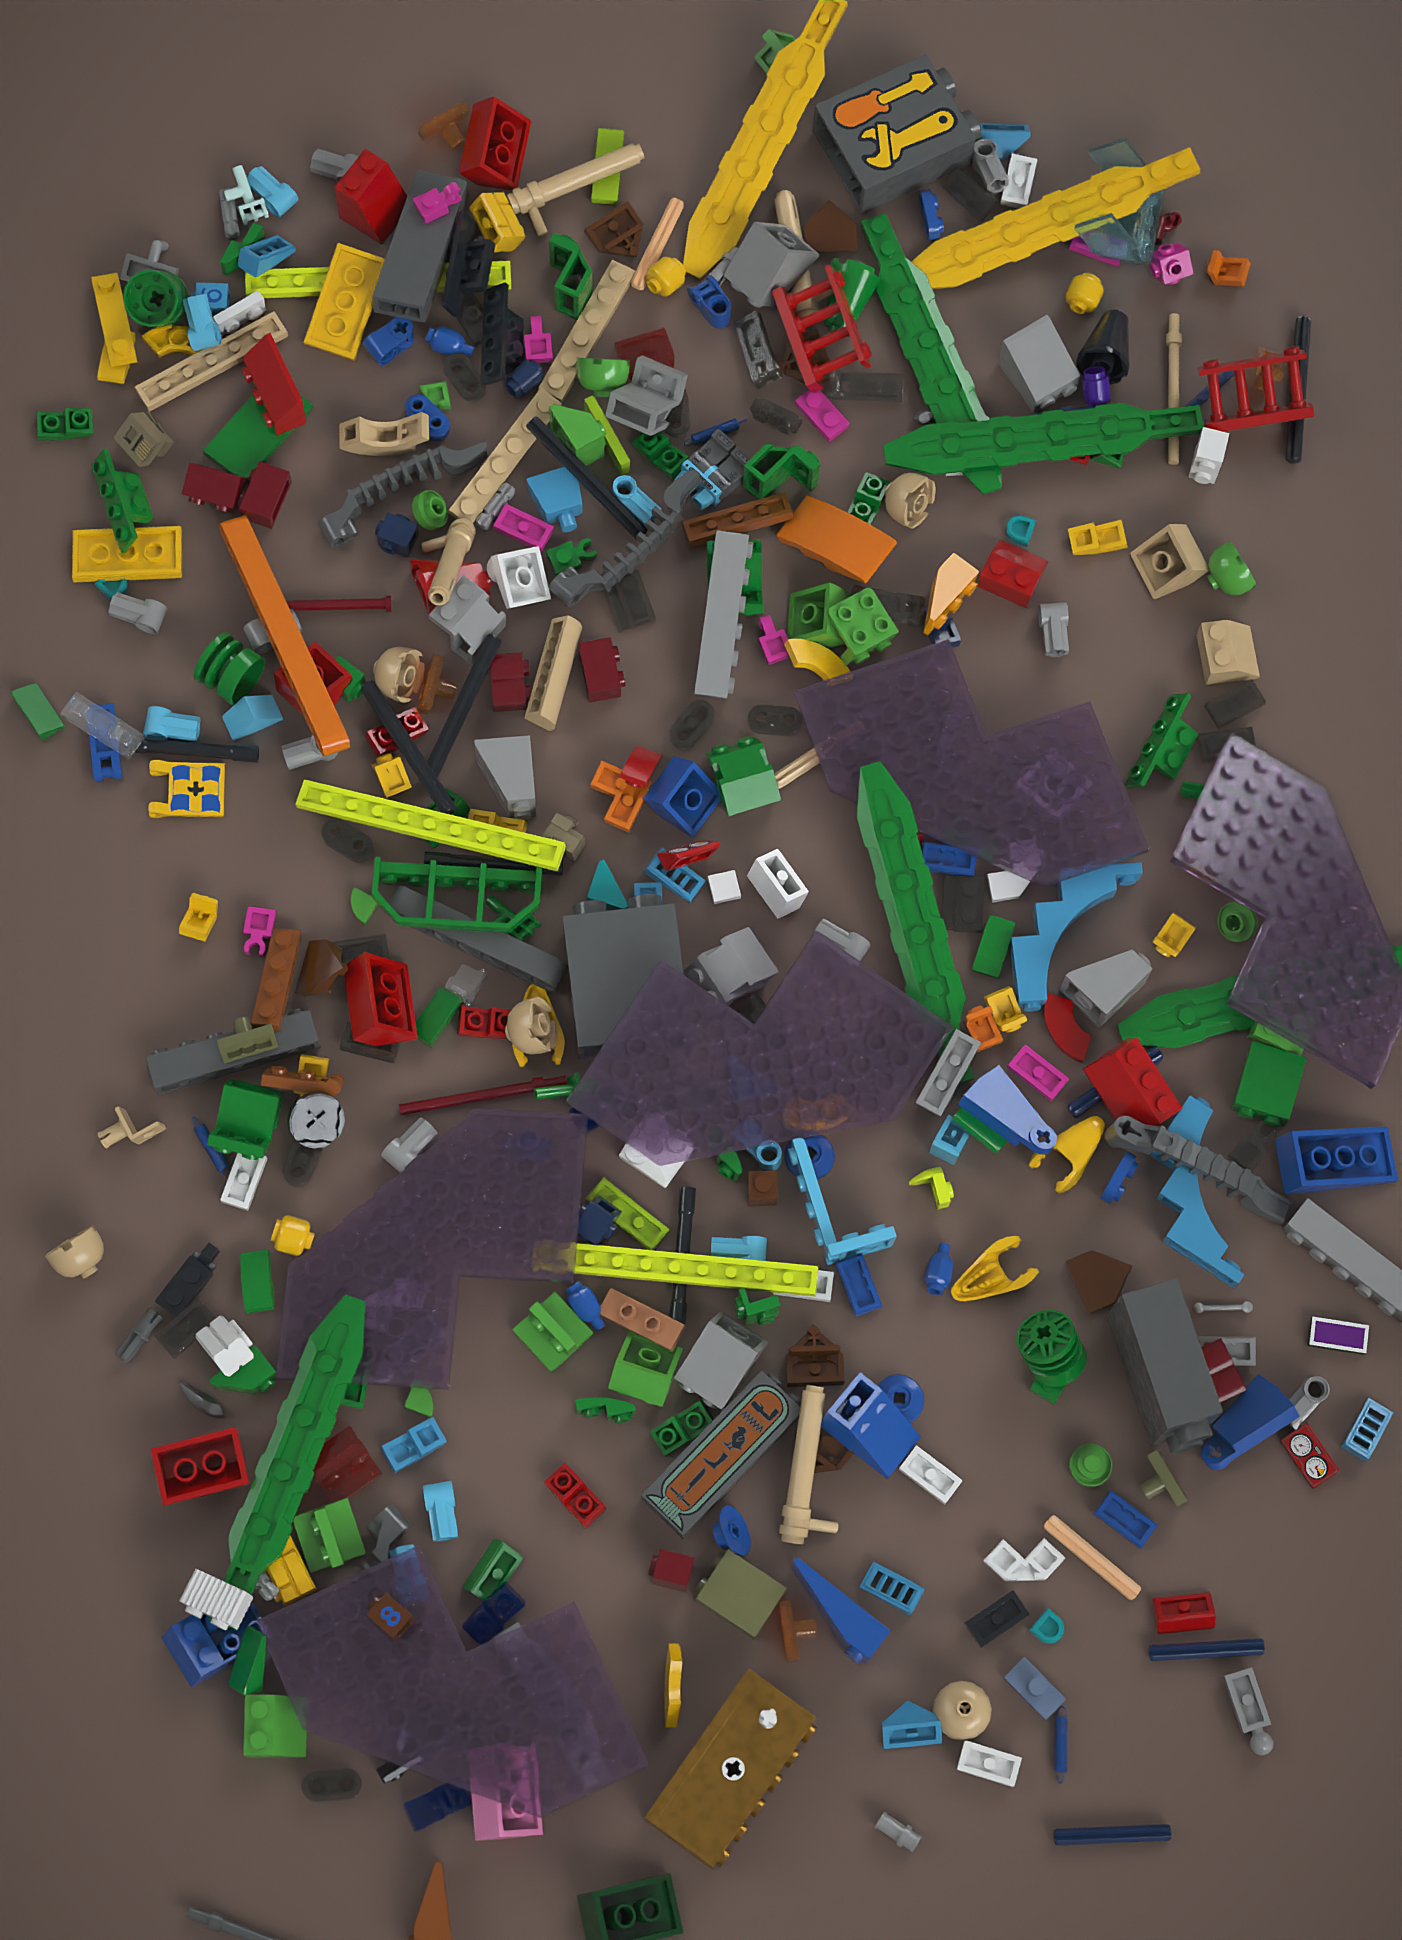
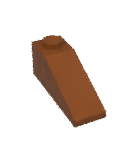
[409,1862,452,1940]

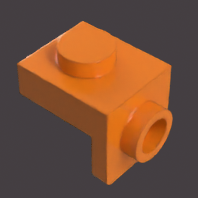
[1206,250,1251,287]
[963,1005,1003,1053]

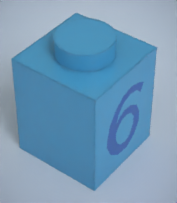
[191,283,231,317]

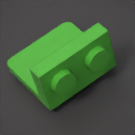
[827,588,899,666]

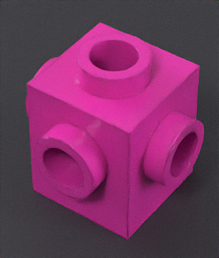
[1149,243,1194,285]

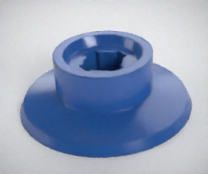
[784,1131,835,1180]
[877,1374,924,1423]
[713,1505,751,1555]

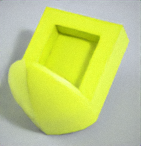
[909,1166,954,1210]

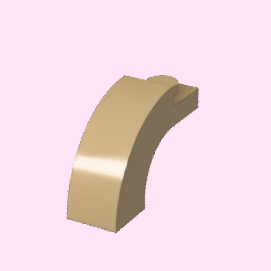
[339,412,429,456]

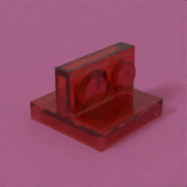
[313,1426,383,1503]

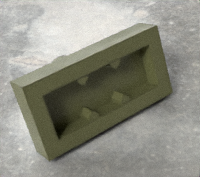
[217,1017,279,1064]
[1140,1450,1189,1506]

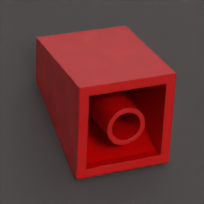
[334,148,407,245]

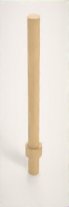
[1166,313,1182,465]

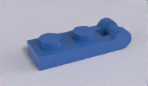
[86,703,123,782]

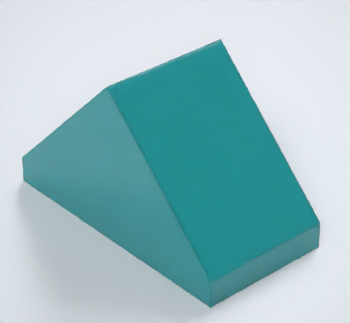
[587,859,629,911]

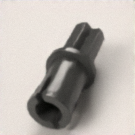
[116,1308,163,1363]

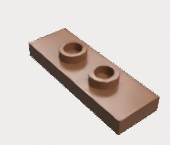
[600,1288,686,1352]

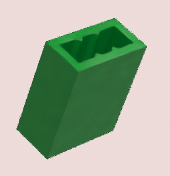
[1230,1041,1307,1127]

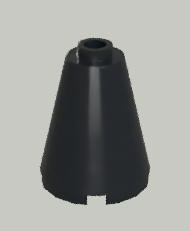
[1076,309,1129,384]

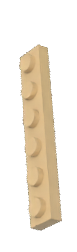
[538,260,636,403]
[135,311,288,412]
[447,387,562,523]

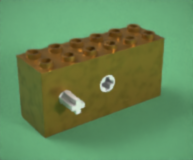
[644,1668,817,1870]

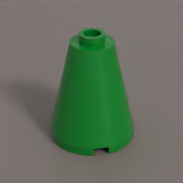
[825,258,882,332]

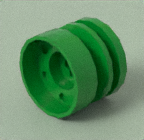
[123,270,189,327]
[193,632,266,705]
[1016,1309,1087,1387]

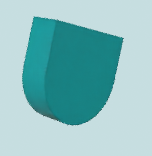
[1005,515,1037,547]
[94,579,128,600]
[1028,1608,1064,1644]

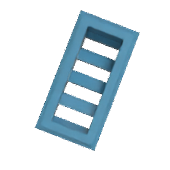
[238,235,296,277]
[643,847,706,903]
[1340,1398,1393,1462]
[859,1562,925,1616]

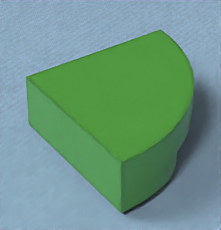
[420,381,451,409]
[351,887,378,926]
[404,1380,434,1418]

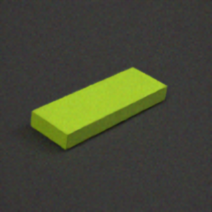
[591,128,624,205]
[584,395,630,476]
[586,1177,670,1251]

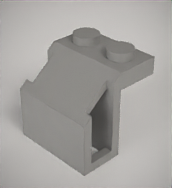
[605,355,688,436]
[429,575,506,666]
[684,927,779,1016]

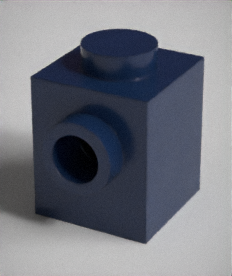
[375,513,419,558]
[573,1195,622,1245]

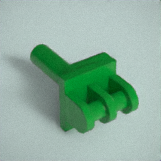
[486,895,541,942]
[534,1072,597,1106]

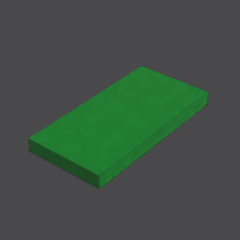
[203,395,314,485]

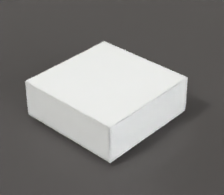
[708,870,741,904]

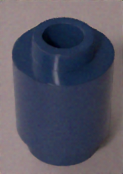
[503,359,543,399]

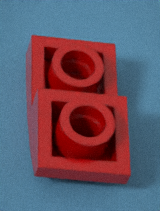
[364,707,429,757]
[619,745,662,788]
[457,1006,511,1039]
[544,1463,607,1529]

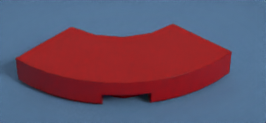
[1043,993,1092,1063]

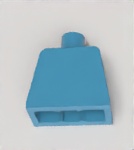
[526,467,583,532]

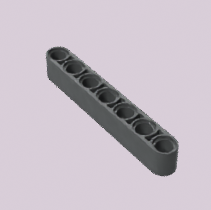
[385,885,568,992]

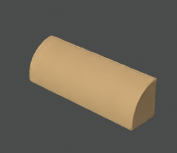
[524,615,583,731]

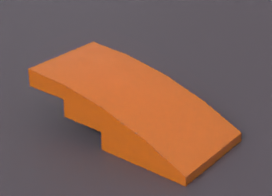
[776,495,897,583]

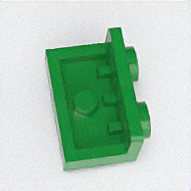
[734,1288,781,1326]

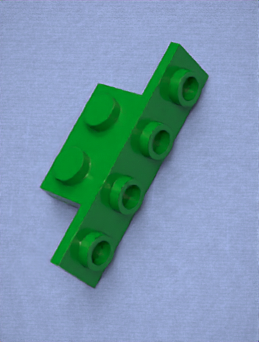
[91,449,153,553]
[1125,693,1199,788]

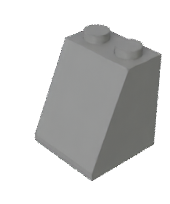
[724,222,819,308]
[998,315,1080,413]
[475,735,536,820]
[1059,950,1153,1029]
[674,1311,769,1410]

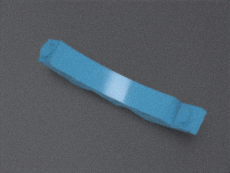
[1009,862,1143,1012]
[1150,1096,1245,1289]

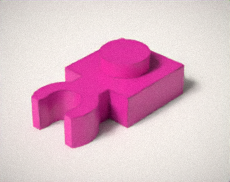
[243,906,276,957]

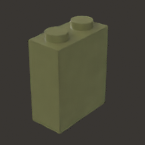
[694,1549,787,1640]

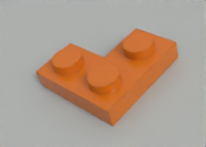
[590,761,652,833]

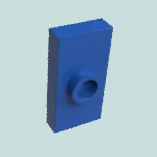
[922,841,978,878]
[835,1253,882,1317]
[1093,1490,1158,1549]

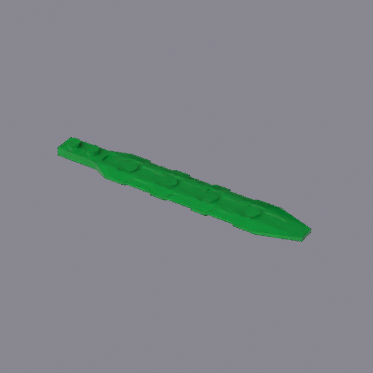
[860,213,1002,495]
[883,403,1204,475]
[857,761,974,1084]
[1117,944,1402,1049]
[208,1294,366,1631]

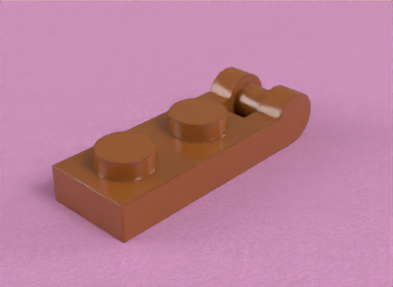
[261,1066,345,1096]

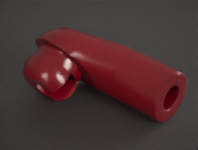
[1149,212,1182,245]

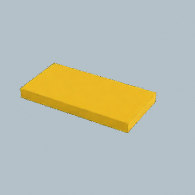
[303,243,385,361]
[72,526,182,582]

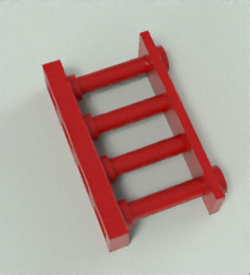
[772,264,872,393]
[1197,346,1315,432]

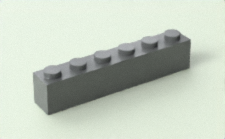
[146,1009,321,1095]

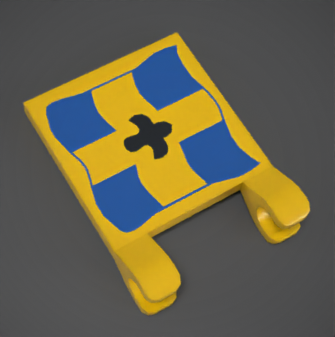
[148,760,225,818]

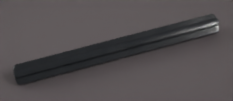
[1285,316,1311,464]
[526,416,648,539]
[427,634,501,778]
[361,681,457,815]

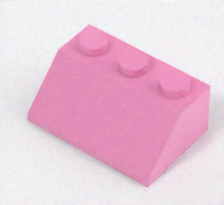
[468,1744,543,1841]

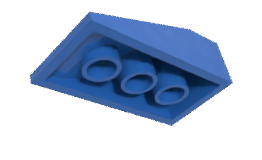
[1275,1126,1398,1195]
[791,1557,890,1664]

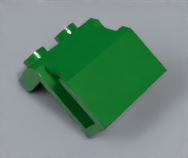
[549,232,593,320]
[742,444,821,500]
[707,540,763,616]
[705,736,781,816]
[207,1078,285,1160]

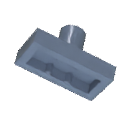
[1003,1657,1066,1721]

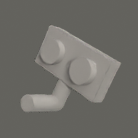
[120,240,179,282]

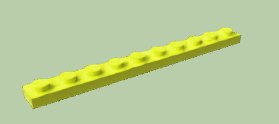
[245,261,511,298]
[296,779,566,872]
[531,1239,819,1297]

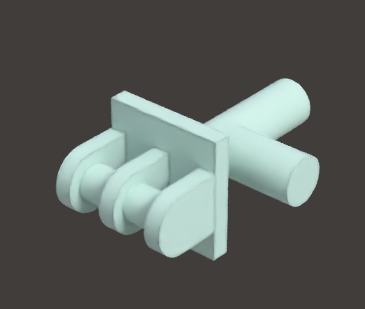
[223,165,269,226]

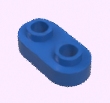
[919,189,944,240]
[405,395,450,441]
[1100,1151,1139,1204]

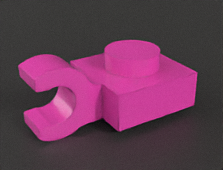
[413,182,462,224]
[524,316,553,363]
[758,615,790,665]

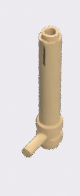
[507,143,645,236]
[774,190,834,318]
[422,518,476,606]
[779,1385,838,1544]

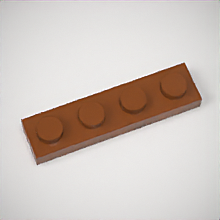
[682,492,793,548]
[251,928,302,1031]

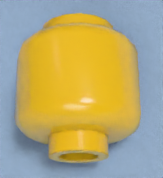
[646,257,686,297]
[1065,273,1104,314]
[270,1215,315,1256]

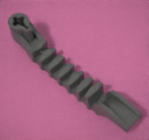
[318,441,488,548]
[549,469,703,608]
[1105,1116,1292,1224]
[264,1504,412,1666]

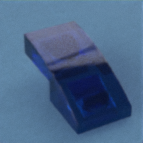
[403,1777,472,1832]

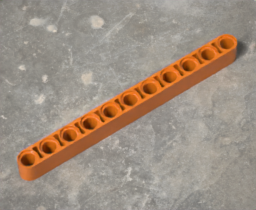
[219,515,350,757]

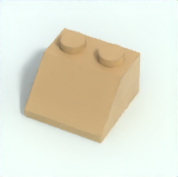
[1130,524,1210,599]
[1196,620,1260,685]

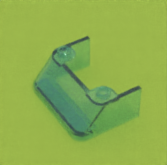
[1074,137,1163,265]

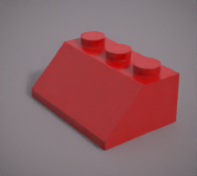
[458,96,532,191]
[241,333,306,435]
[344,952,418,1046]
[1082,1037,1182,1126]
[150,1427,249,1506]

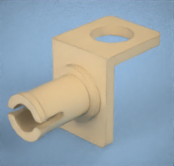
[97,1106,166,1149]

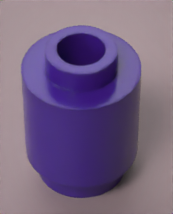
[1082,366,1111,408]

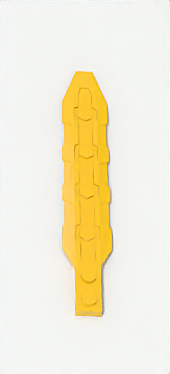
[683,0,848,279]
[912,147,1200,289]

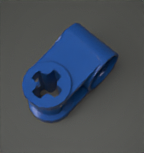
[687,275,731,328]
[363,317,414,366]

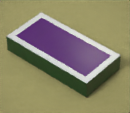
[1308,1317,1369,1355]

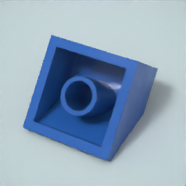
[643,756,721,838]

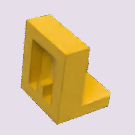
[371,753,412,798]

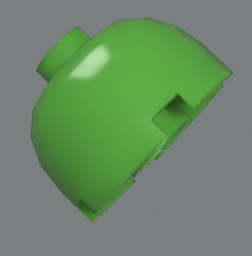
[577,358,630,397]
[1206,541,1257,596]

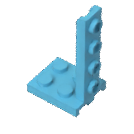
[788,1138,897,1266]

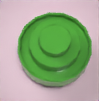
[412,490,448,531]
[1218,901,1259,942]
[1069,1444,1112,1487]

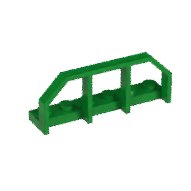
[372,857,543,933]

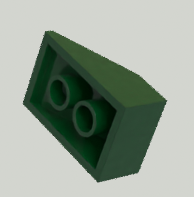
[577,1873,683,1940]

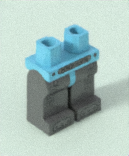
[674,428,751,511]

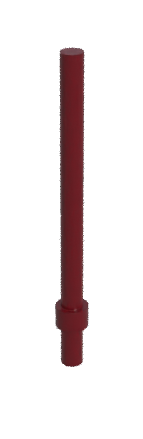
[399,1075,567,1115]

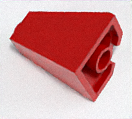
[409,560,493,615]

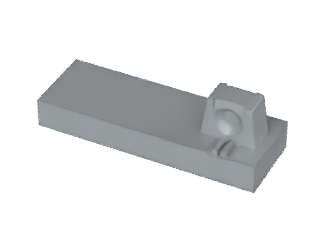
[916,1029,981,1117]

